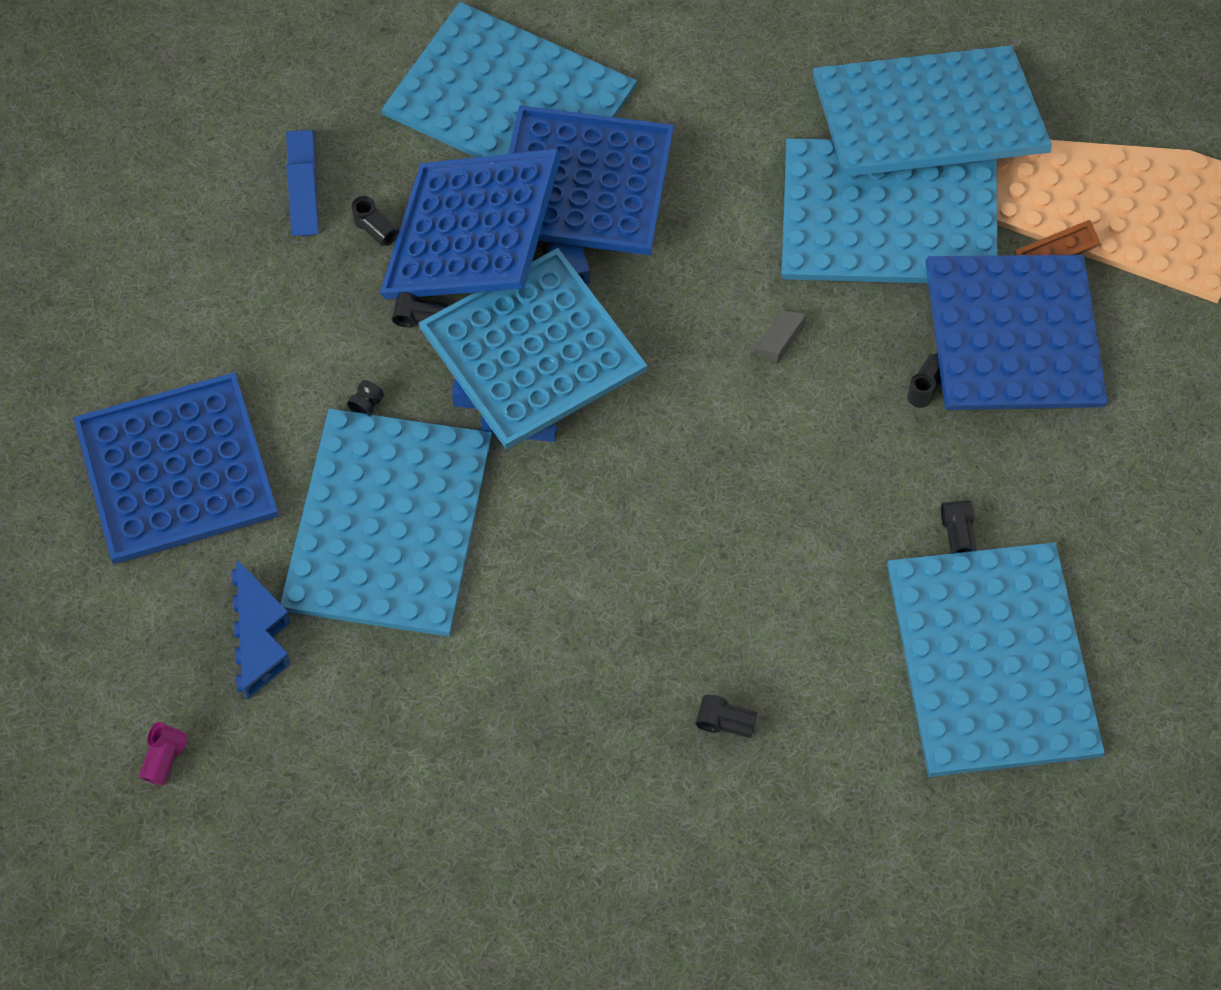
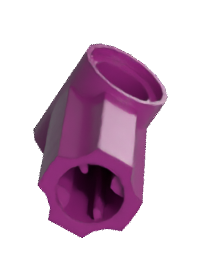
[138,721,187,786]

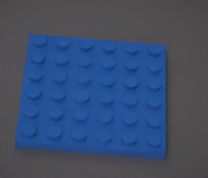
[508,105,674,255]
[380,149,562,299]
[925,255,1108,410]
[73,372,279,564]

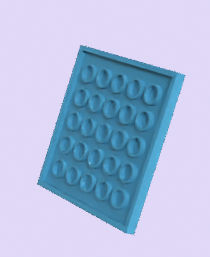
[419,248,647,450]

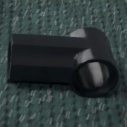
[351,195,399,246]
[391,292,448,328]
[907,353,941,408]
[941,500,976,554]
[695,695,758,738]

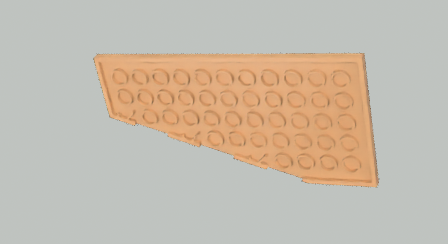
[997,140,1221,304]

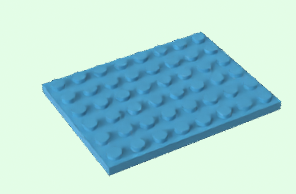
[382,2,637,157]
[813,46,1052,177]
[781,139,997,283]
[280,409,492,637]
[887,542,1105,777]

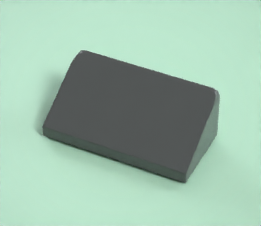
[754,310,806,363]

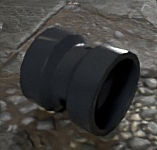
[347,380,385,417]

